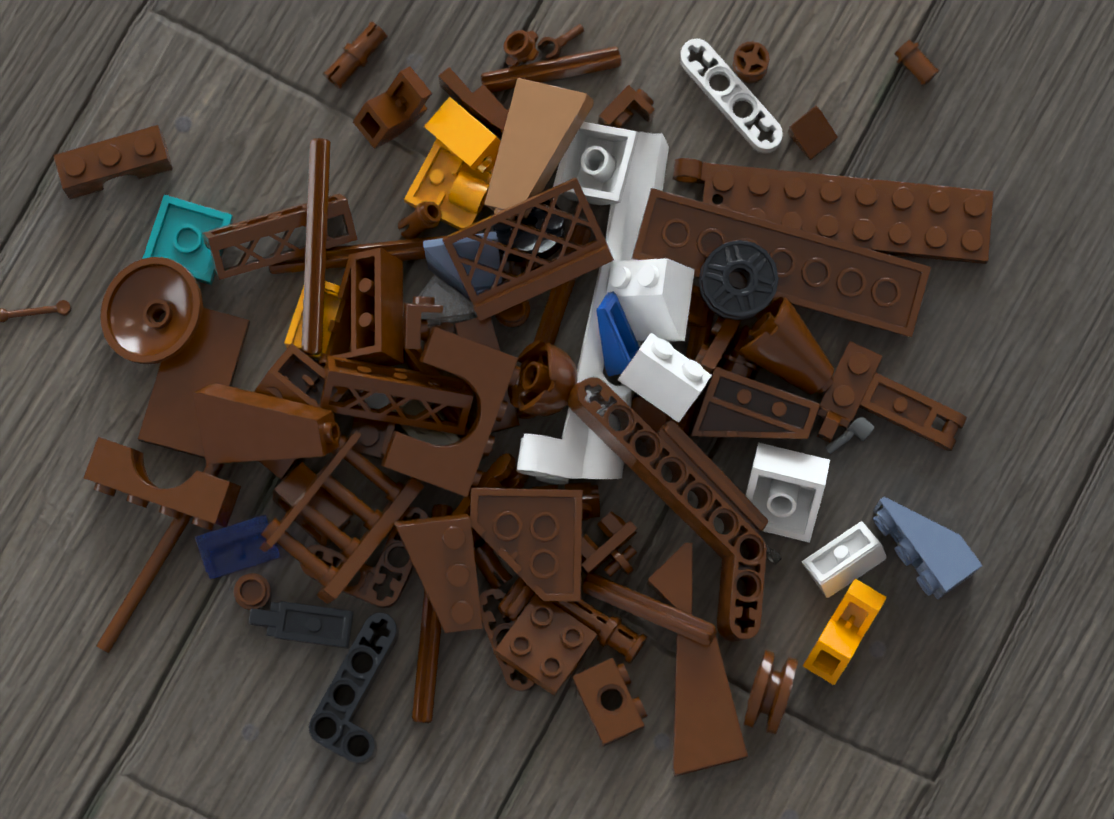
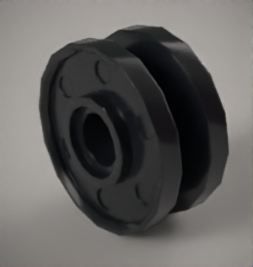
[698,240,779,321]

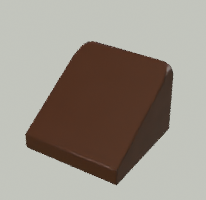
[787,106,838,160]

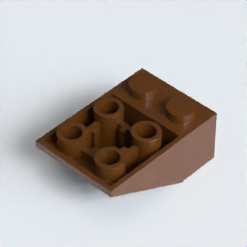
[254,344,352,480]

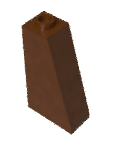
[193,383,340,464]
[672,634,748,777]

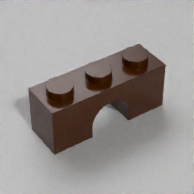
[53,125,173,199]

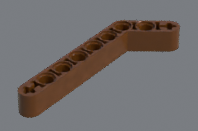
[568,377,767,642]

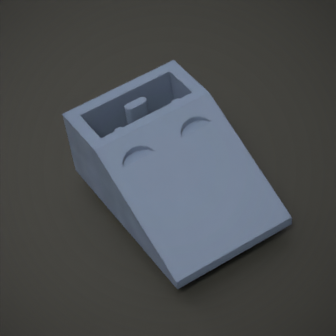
[873,497,982,600]

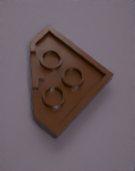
[470,488,582,602]

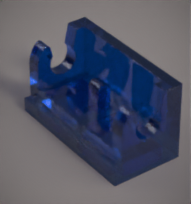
[195,514,281,580]

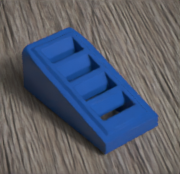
[596,291,640,376]

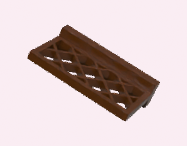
[442,177,614,321]

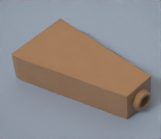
[484,78,594,221]

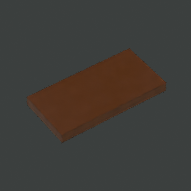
[138,308,250,459]

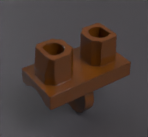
[581,511,637,577]

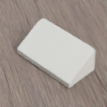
[802,521,886,598]

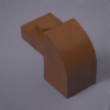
[353,66,432,149]

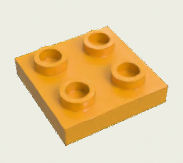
[404,138,494,230]

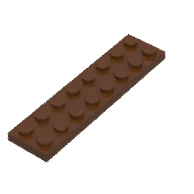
[631,188,931,337]

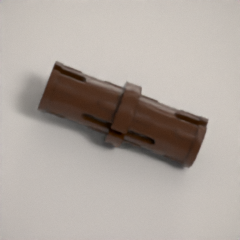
[323,22,388,89]

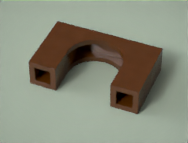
[381,327,520,497]

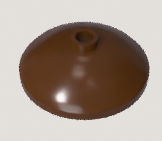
[100,257,203,364]

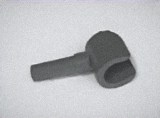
[825,417,875,454]

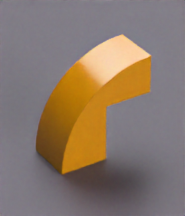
[803,578,887,685]

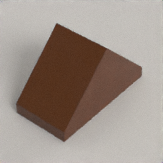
[647,543,692,615]

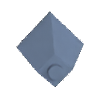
[423,232,502,299]

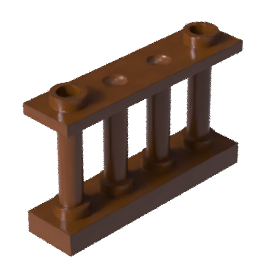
[259,430,424,604]

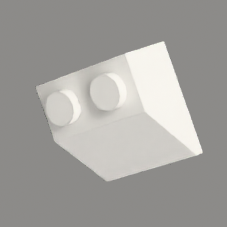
[553,122,639,205]
[606,259,695,342]
[618,333,712,422]
[745,442,830,543]

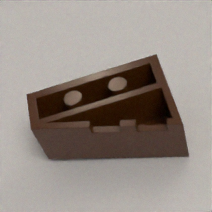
[318,248,404,367]
[394,514,482,633]

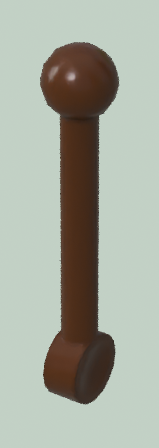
[0,300,71,322]

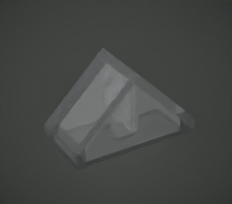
[403,275,477,326]

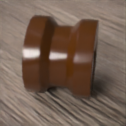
[732,41,770,84]

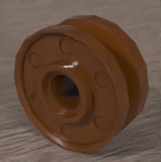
[743,650,798,735]

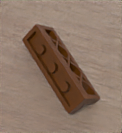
[202,193,358,280]
[319,355,473,435]

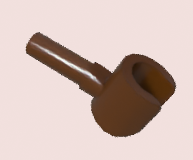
[538,24,585,60]

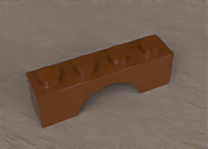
[84,437,241,531]

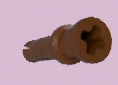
[550,599,648,664]

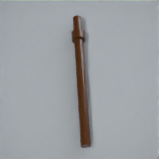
[96,463,224,653]

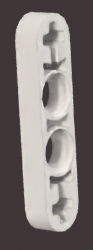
[680,39,783,154]

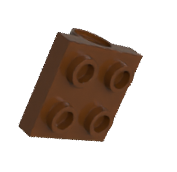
[494,594,597,696]

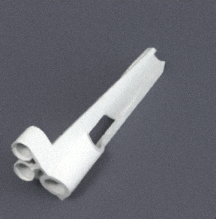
[516,132,669,484]

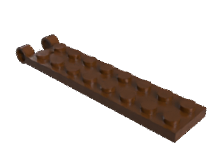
[673,158,994,264]

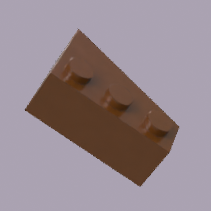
[691,367,820,439]

